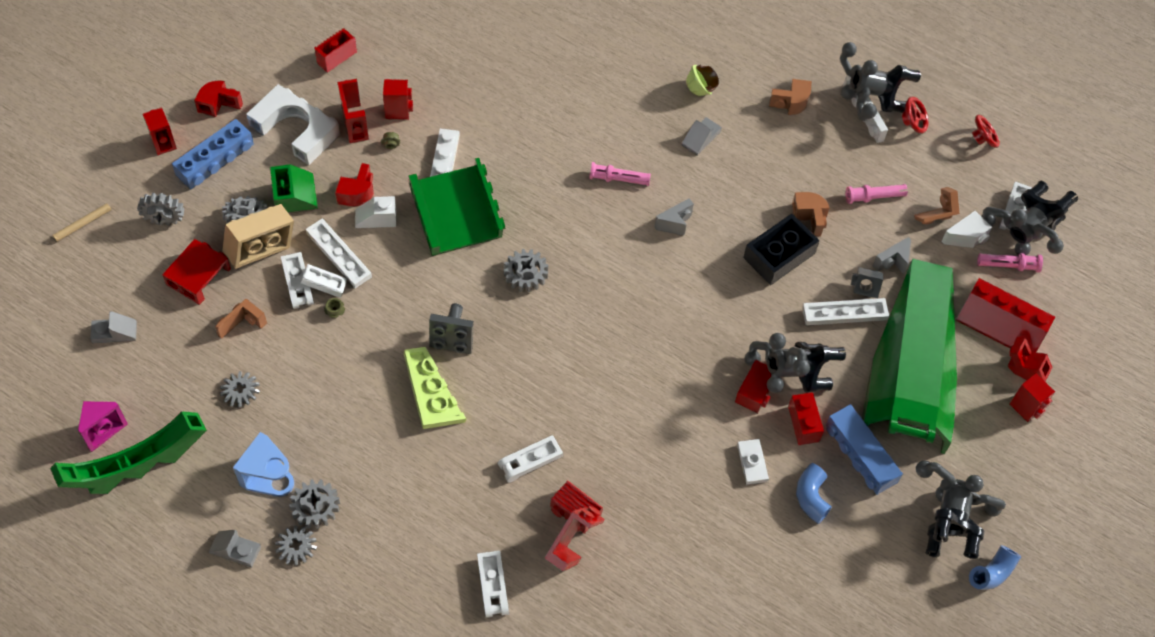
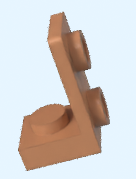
[914,187,960,224]
[215,299,267,339]

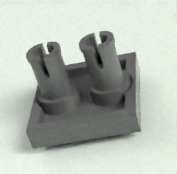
[429,303,474,354]

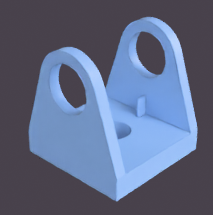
[233,432,294,497]

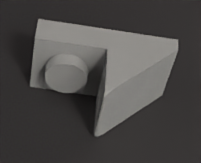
[682,117,722,155]
[654,198,694,235]
[873,237,911,274]
[90,311,137,343]
[209,530,261,568]

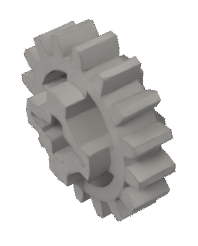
[137,193,185,226]
[222,196,267,224]
[504,249,549,292]
[290,479,340,529]

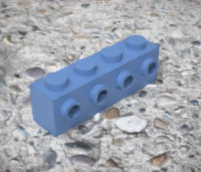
[172,119,254,190]
[826,404,903,495]

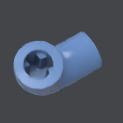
[796,463,832,524]
[969,545,1021,590]

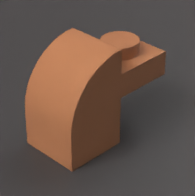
[769,79,812,115]
[792,192,830,237]

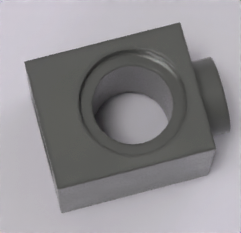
[850,267,883,299]

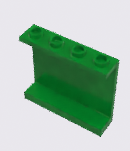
[408,157,506,256]

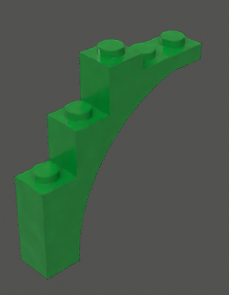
[50,411,207,494]

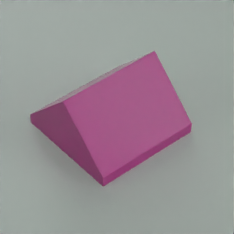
[78,401,128,452]

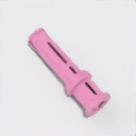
[589,162,651,186]
[845,184,908,204]
[977,253,1043,273]

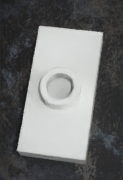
[301,264,347,298]
[737,439,769,485]

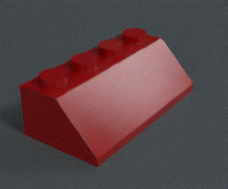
[956,278,1055,352]

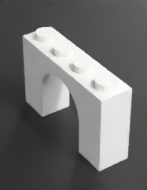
[246,84,340,165]

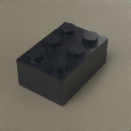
[743,213,820,286]

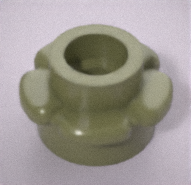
[381,132,400,149]
[324,298,345,318]

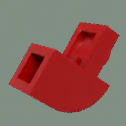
[194,80,243,117]
[335,163,374,207]
[1007,337,1053,382]

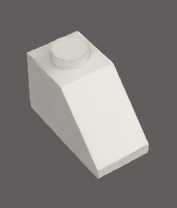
[355,196,397,228]
[941,211,992,248]

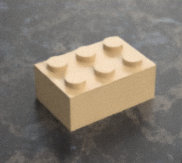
[222,204,294,269]

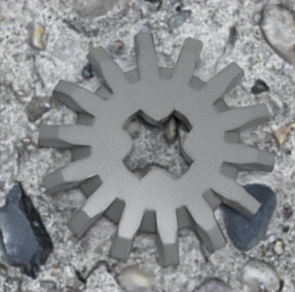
[220,371,260,407]
[275,526,317,565]

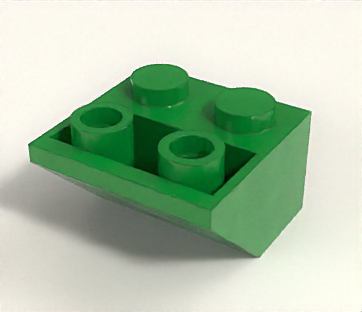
[270,164,318,213]

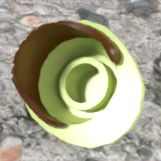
[686,64,719,96]

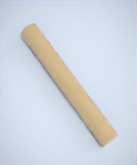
[52,203,111,242]

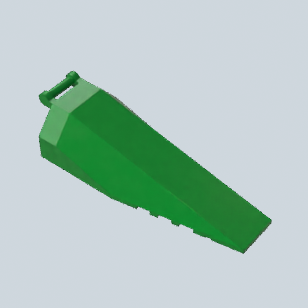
[862,259,957,454]

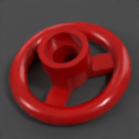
[902,97,929,134]
[972,114,1000,148]

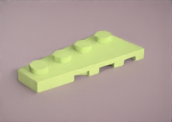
[404,347,466,429]

